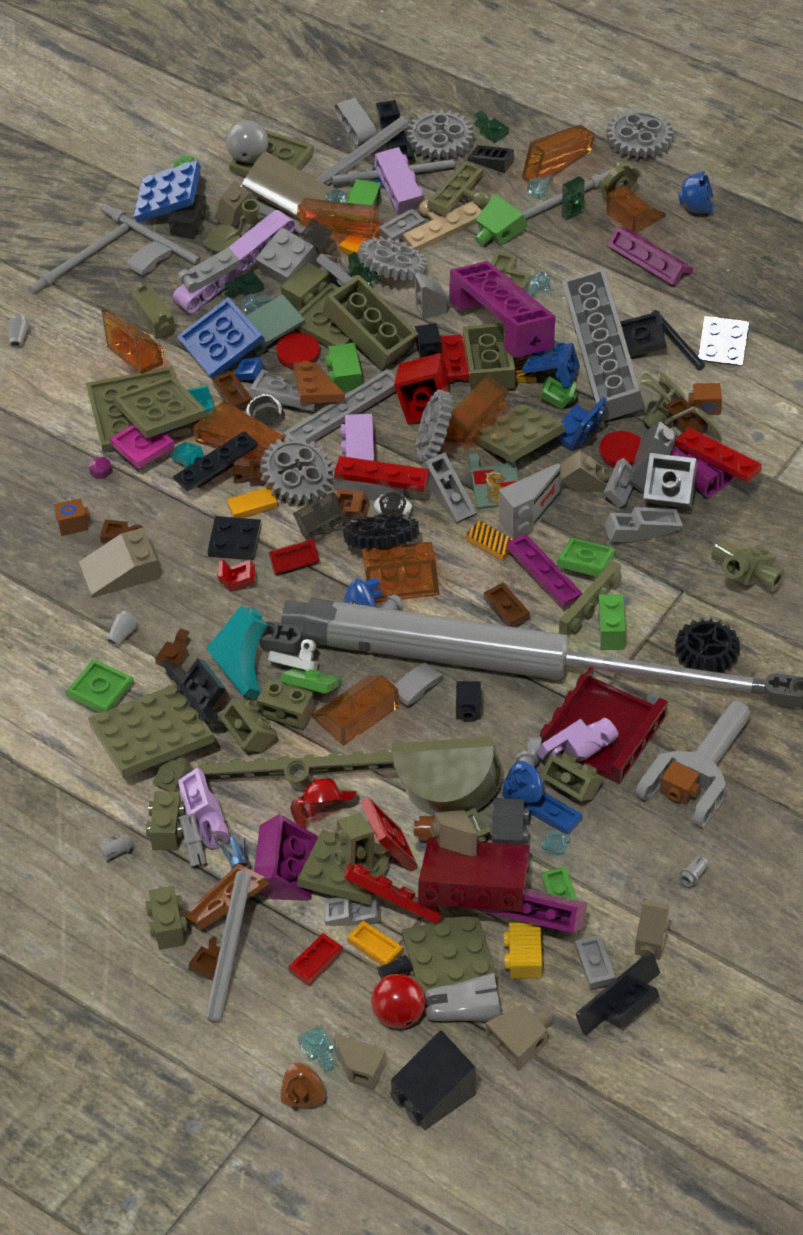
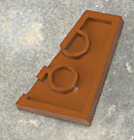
[293,361,345,403]
[184,864,269,930]

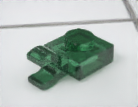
[474,110,509,143]
[348,252,381,286]
[224,271,264,299]

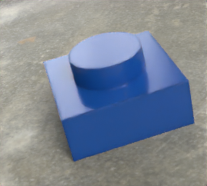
[235,357,264,381]

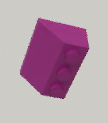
[254,814,317,901]

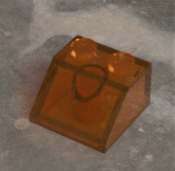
[606,185,666,233]

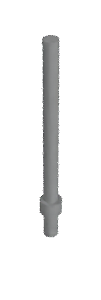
[332,159,455,184]
[522,169,612,219]
[100,204,201,265]
[28,223,129,293]

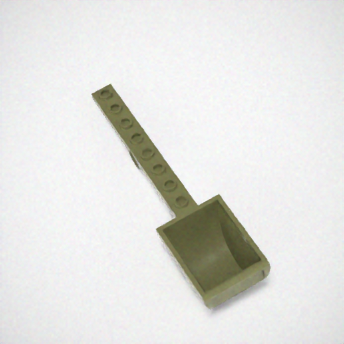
[198,737,502,816]

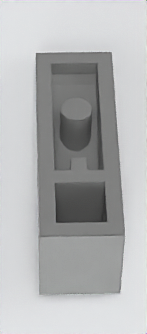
[420,452,477,523]

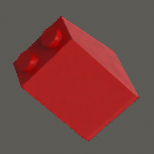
[394,353,449,424]

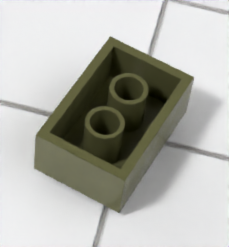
[463,323,515,392]

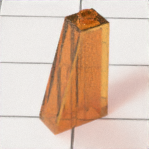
[522,124,595,188]
[297,198,379,239]
[194,400,285,461]

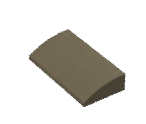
[241,151,336,227]

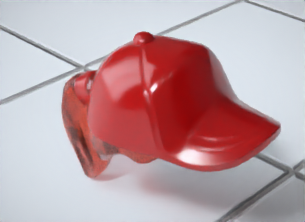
[290,778,357,829]

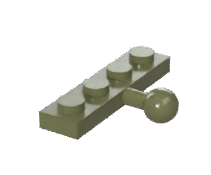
[427,161,490,216]

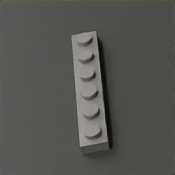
[283,369,396,444]

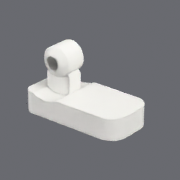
[268,639,319,670]

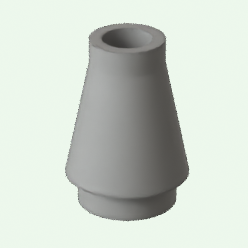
[7,315,29,348]
[106,611,137,647]

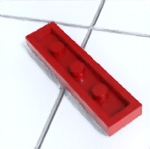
[675,427,762,483]
[334,456,429,492]
[344,863,442,924]

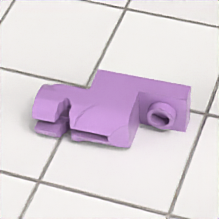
[536,718,618,762]
[178,768,229,849]

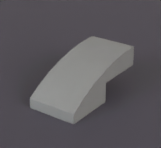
[126,241,172,275]
[390,662,443,706]
[324,895,380,926]

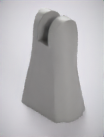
[424,972,501,1022]

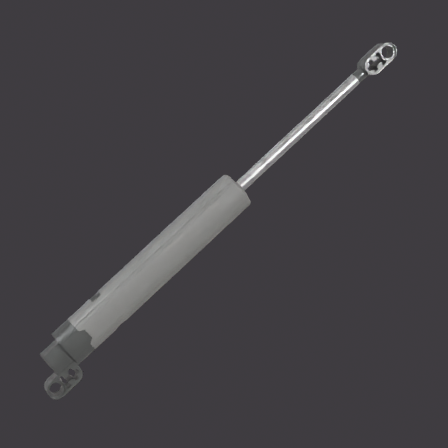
[259,598,803,707]

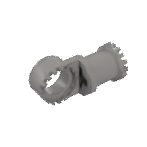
[516,737,541,768]

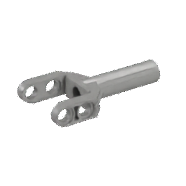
[635,701,752,828]

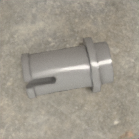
[380,594,403,610]
[99,834,133,861]
[679,855,709,887]

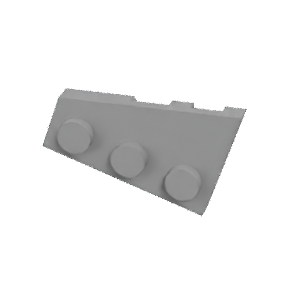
[316,254,356,285]
[249,369,318,411]

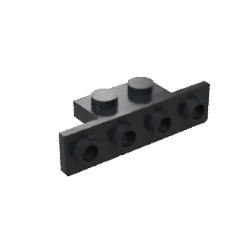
[173,431,258,491]
[161,658,226,726]
[576,952,661,1035]

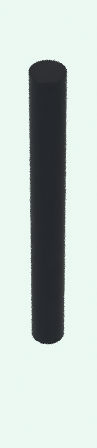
[651,310,705,370]

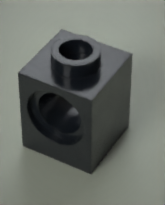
[415,323,441,358]
[456,681,481,720]

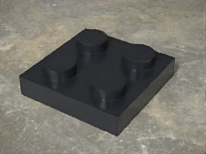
[620,311,667,357]
[207,516,261,560]

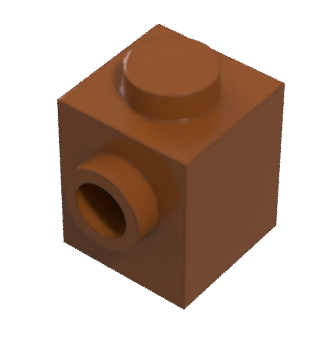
[660,761,701,806]

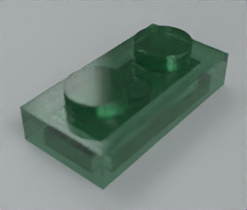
[562,176,585,220]

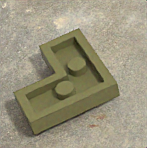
[491,251,531,292]

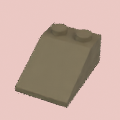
[79,527,159,598]

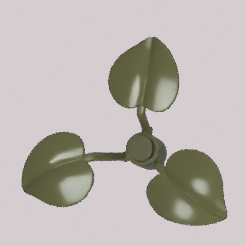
[203,193,293,253]
[640,370,722,442]

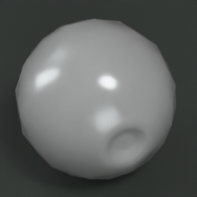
[226,120,268,163]

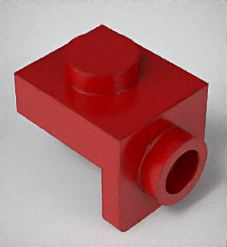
[217,560,255,592]

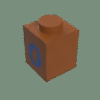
[688,383,722,415]
[54,498,91,536]

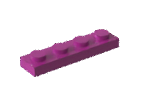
[506,534,583,608]

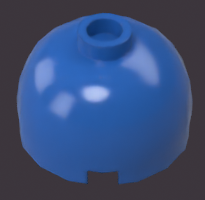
[678,171,715,215]

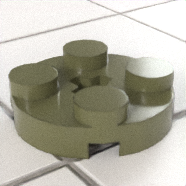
[599,161,641,203]

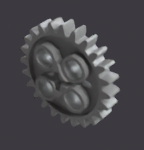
[606,108,673,160]
[407,109,474,161]
[358,236,427,281]
[415,390,453,462]
[259,436,334,505]

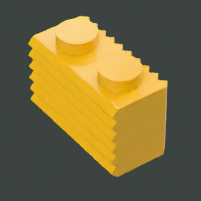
[504,922,542,979]

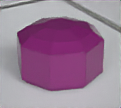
[89,457,111,478]

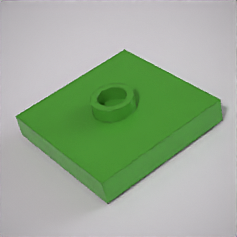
[556,538,615,577]
[66,659,134,712]
[280,667,342,694]

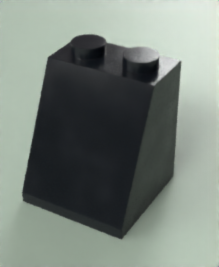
[390,1030,476,1131]

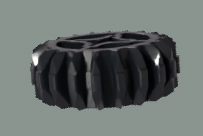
[675,617,740,673]

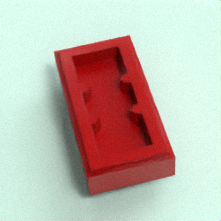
[268,539,320,574]
[288,933,343,986]

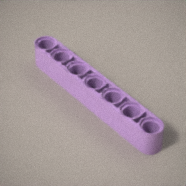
[172,210,295,313]

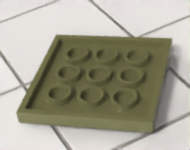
[86,366,191,452]
[88,684,215,778]

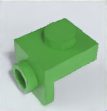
[539,376,578,410]

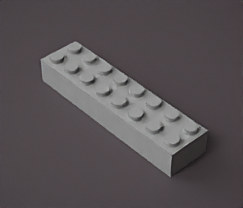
[562,267,645,422]

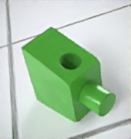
[475,194,528,246]

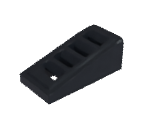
[468,145,514,173]

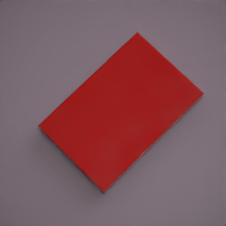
[361,797,418,872]

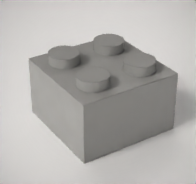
[255,227,319,285]
[643,453,698,509]

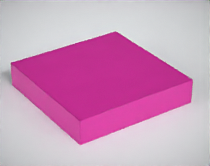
[110,425,174,469]

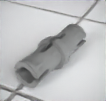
[178,813,206,867]

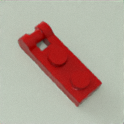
[440,334,469,383]

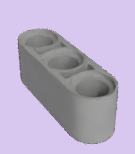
[335,98,377,146]

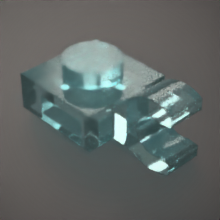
[297,1026,334,1073]

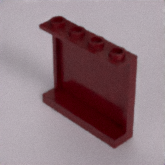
[540,666,668,785]
[418,838,530,912]

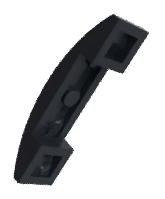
[376,100,414,160]

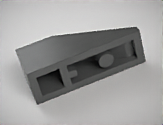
[628,421,677,493]

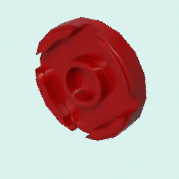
[276,333,320,369]
[599,430,641,468]

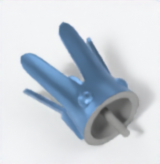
[220,836,250,870]

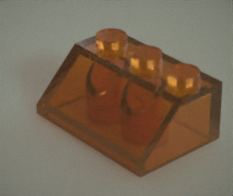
[101,309,164,374]
[444,375,509,443]
[362,541,439,603]
[312,675,399,746]

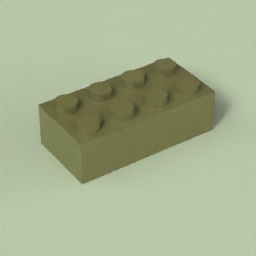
[323,275,418,370]

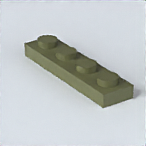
[559,560,622,637]

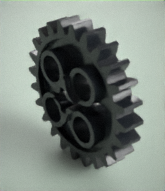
[343,514,420,550]

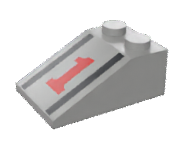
[499,463,561,539]

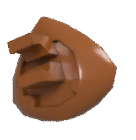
[281,1063,325,1108]

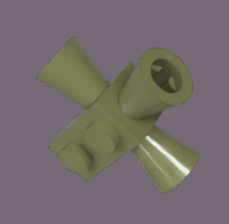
[711,538,784,591]

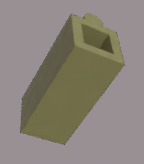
[131,283,175,339]

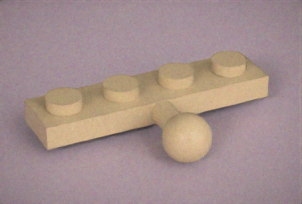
[402,200,482,250]

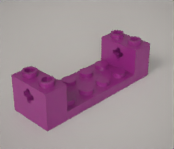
[449,261,556,358]

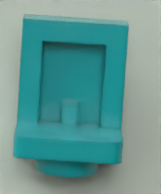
[187,385,215,421]
[170,442,205,468]

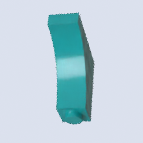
[206,606,268,699]

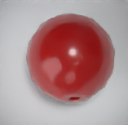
[371,974,426,1029]

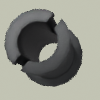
[377,955,412,979]

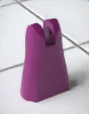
[670,448,734,498]

